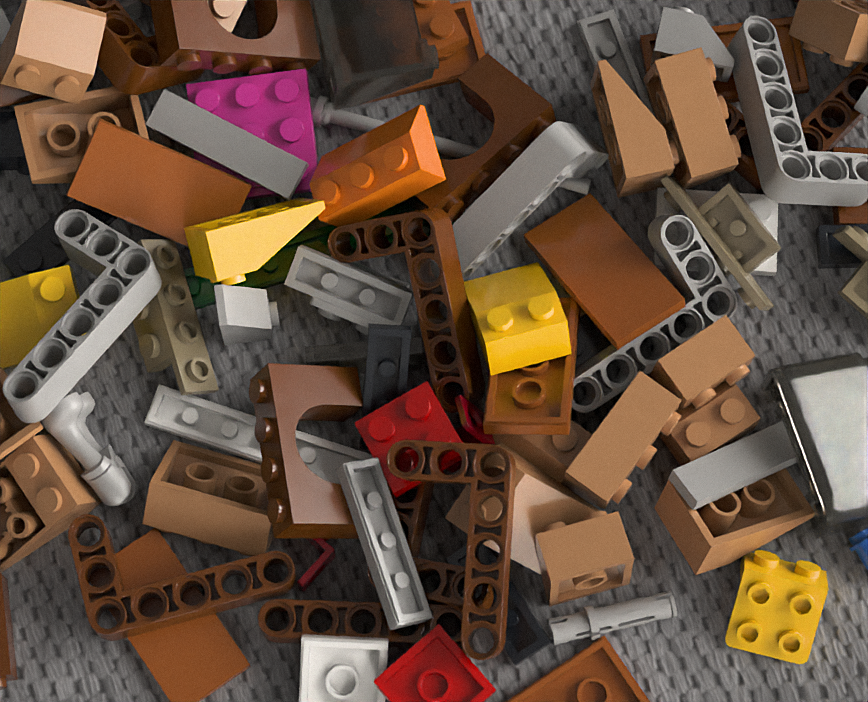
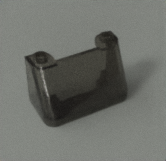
[310,0,439,111]
[760,352,868,539]

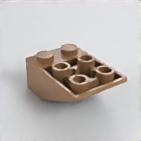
[0,434,102,573]

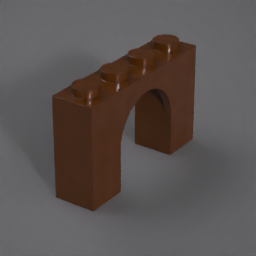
[150,0,321,76]
[405,53,557,222]
[249,363,363,539]

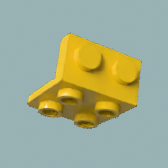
[725,550,828,664]

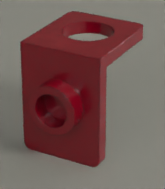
[446,395,495,473]
[297,538,336,593]

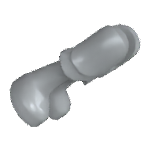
[40,392,138,506]

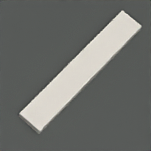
[144,384,387,484]

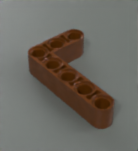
[63,0,206,95]
[725,62,868,194]
[328,207,485,413]
[368,398,494,611]
[386,440,516,660]
[68,514,296,641]
[258,599,467,656]

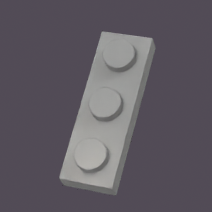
[284,245,414,325]

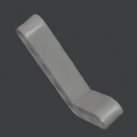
[727,16,868,207]
[430,121,609,281]
[3,209,162,423]
[572,215,737,413]

